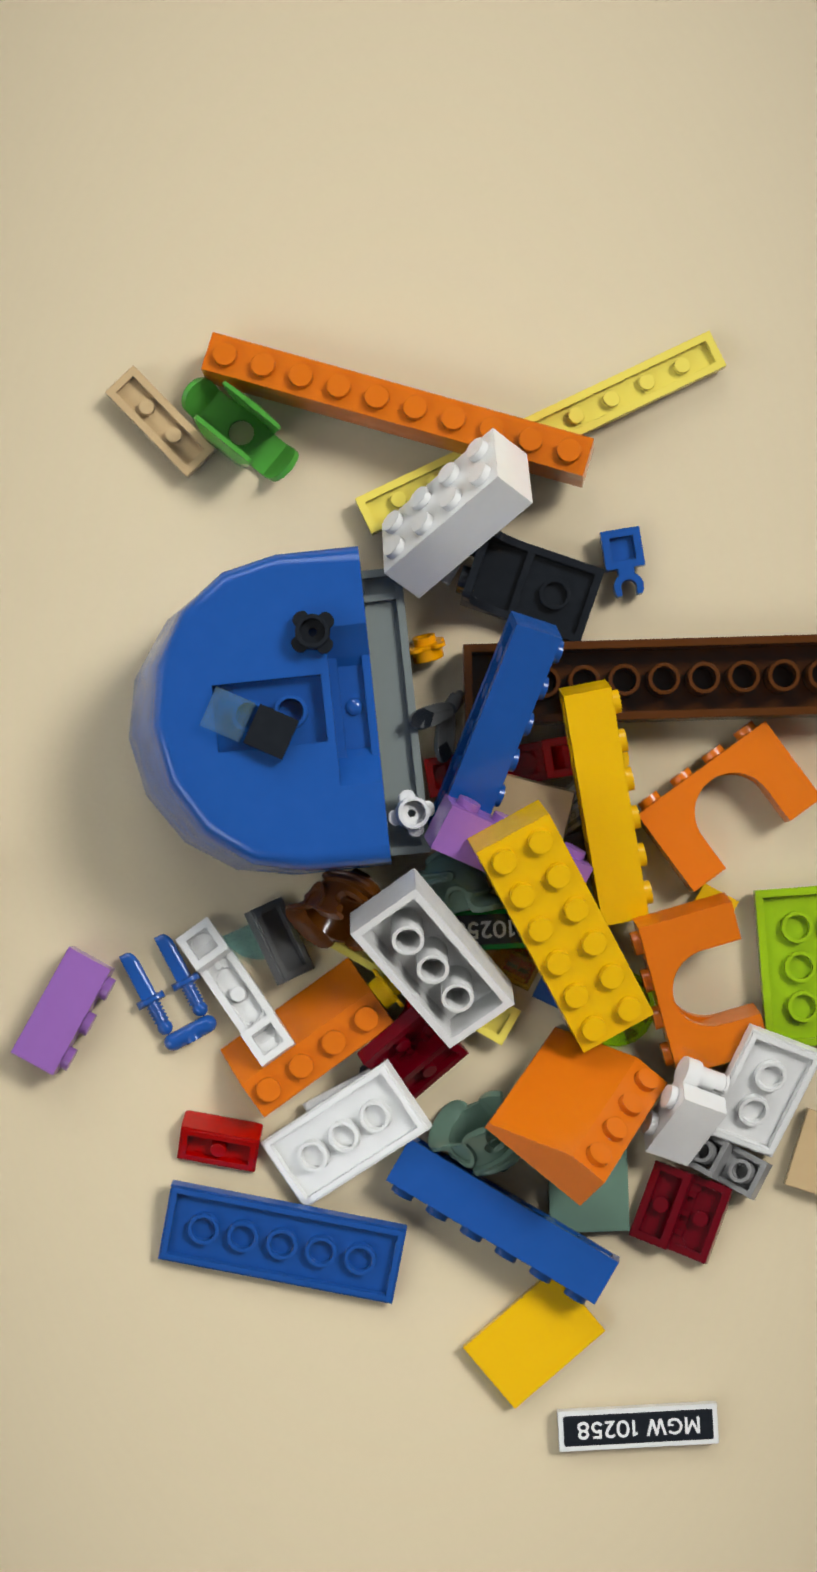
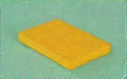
[463,1279,606,1409]

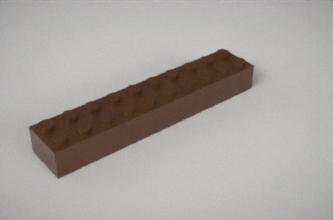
[462,634,817,725]

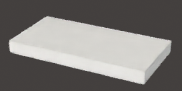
[261,1059,433,1206]

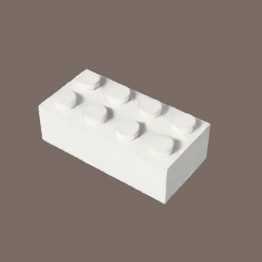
[382,428,533,598]
[350,868,515,1048]

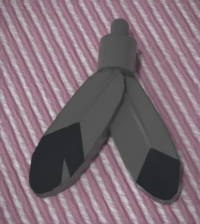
[408,690,464,763]

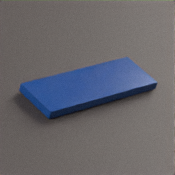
[158,1180,407,1304]

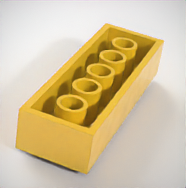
[467,800,654,1053]

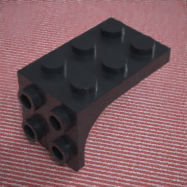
[455,531,605,641]

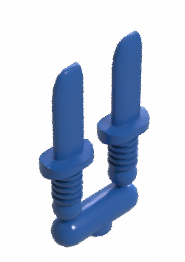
[119,934,217,1051]

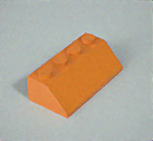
[221,958,394,1117]

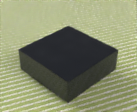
[243,704,300,760]

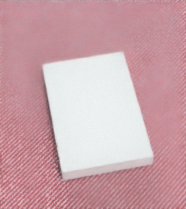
[711,1023,817,1157]

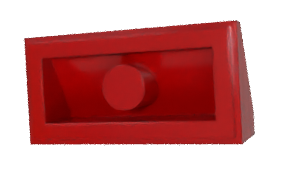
[177,1110,263,1172]

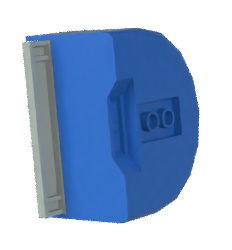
[129,546,431,875]

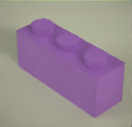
[11,946,116,1075]

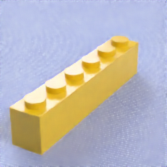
[558,679,654,926]

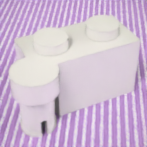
[641,1056,730,1166]

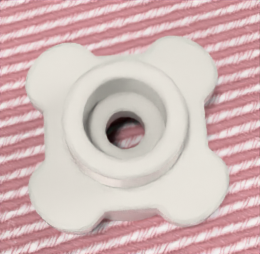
[388,790,435,837]

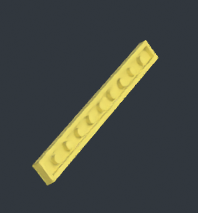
[355,330,727,536]

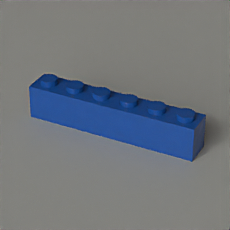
[428,611,564,827]
[386,1137,620,1305]

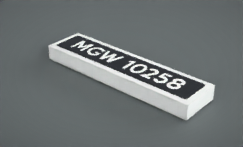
[557,1401,719,1452]

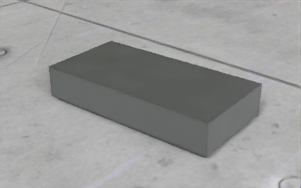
[244,897,315,986]

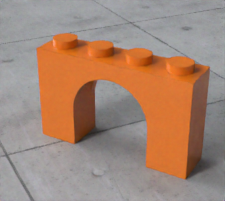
[637,720,817,892]
[629,892,765,1070]

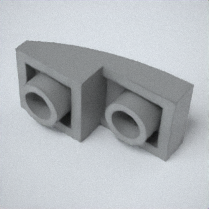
[688,1136,773,1200]

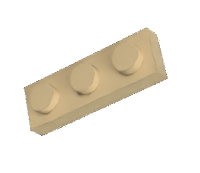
[105,365,216,478]

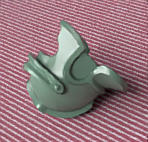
[418,851,503,914]
[428,1090,520,1176]

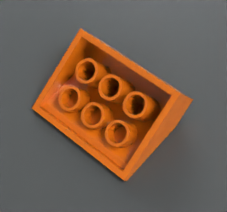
[484,1027,668,1206]

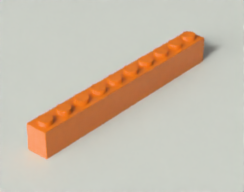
[201,332,594,488]

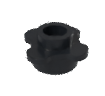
[291,611,334,654]

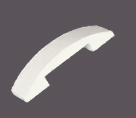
[175,917,296,1068]

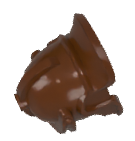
[285,868,381,951]

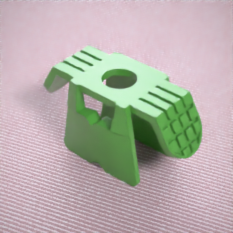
[181,377,299,482]

